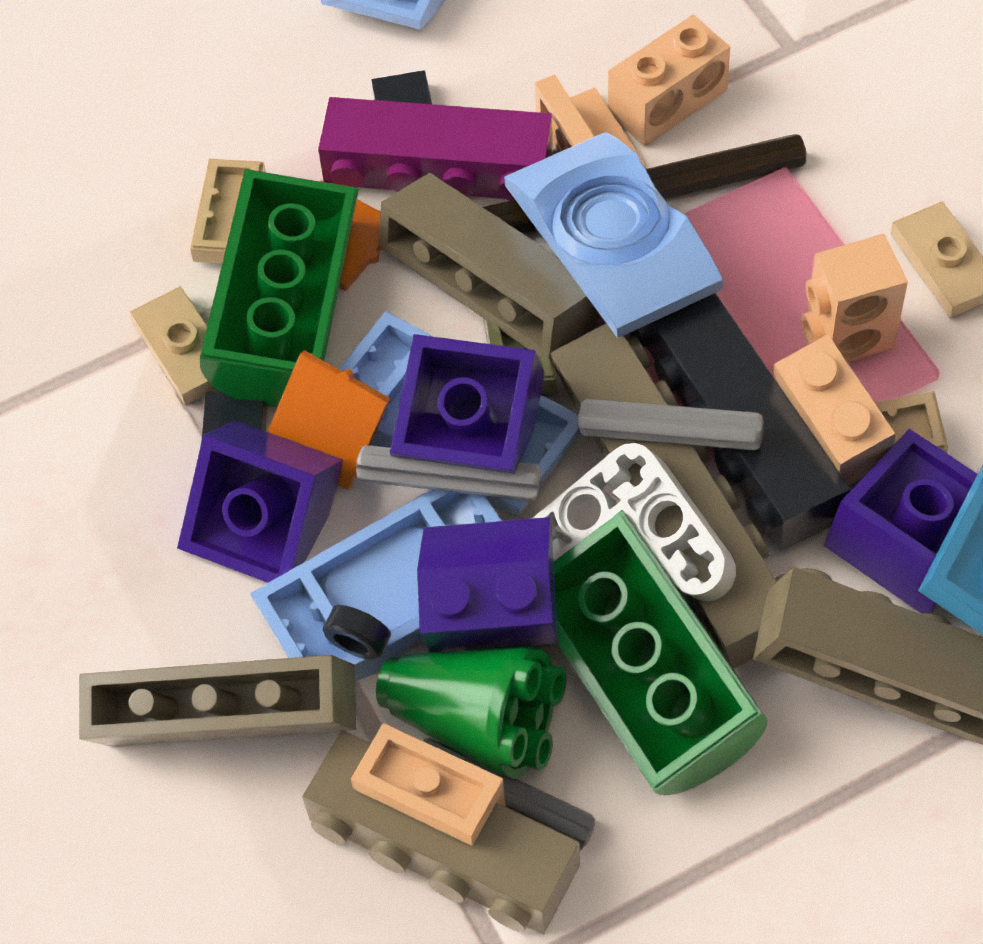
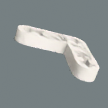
[533,443,736,602]

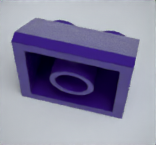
[390,334,545,474]
[177,420,344,583]
[823,428,978,614]
[417,517,559,653]

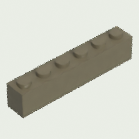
[550,323,784,669]

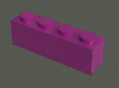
[318,97,553,201]

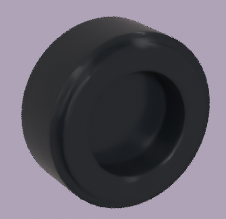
[323,605,391,660]

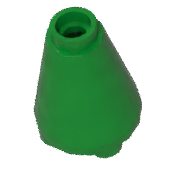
[376,647,567,779]

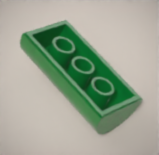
[200,169,359,407]
[554,510,768,796]

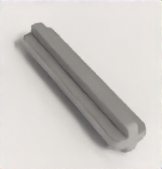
[578,399,764,450]
[356,445,541,501]

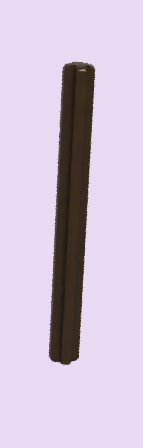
[483,134,807,233]

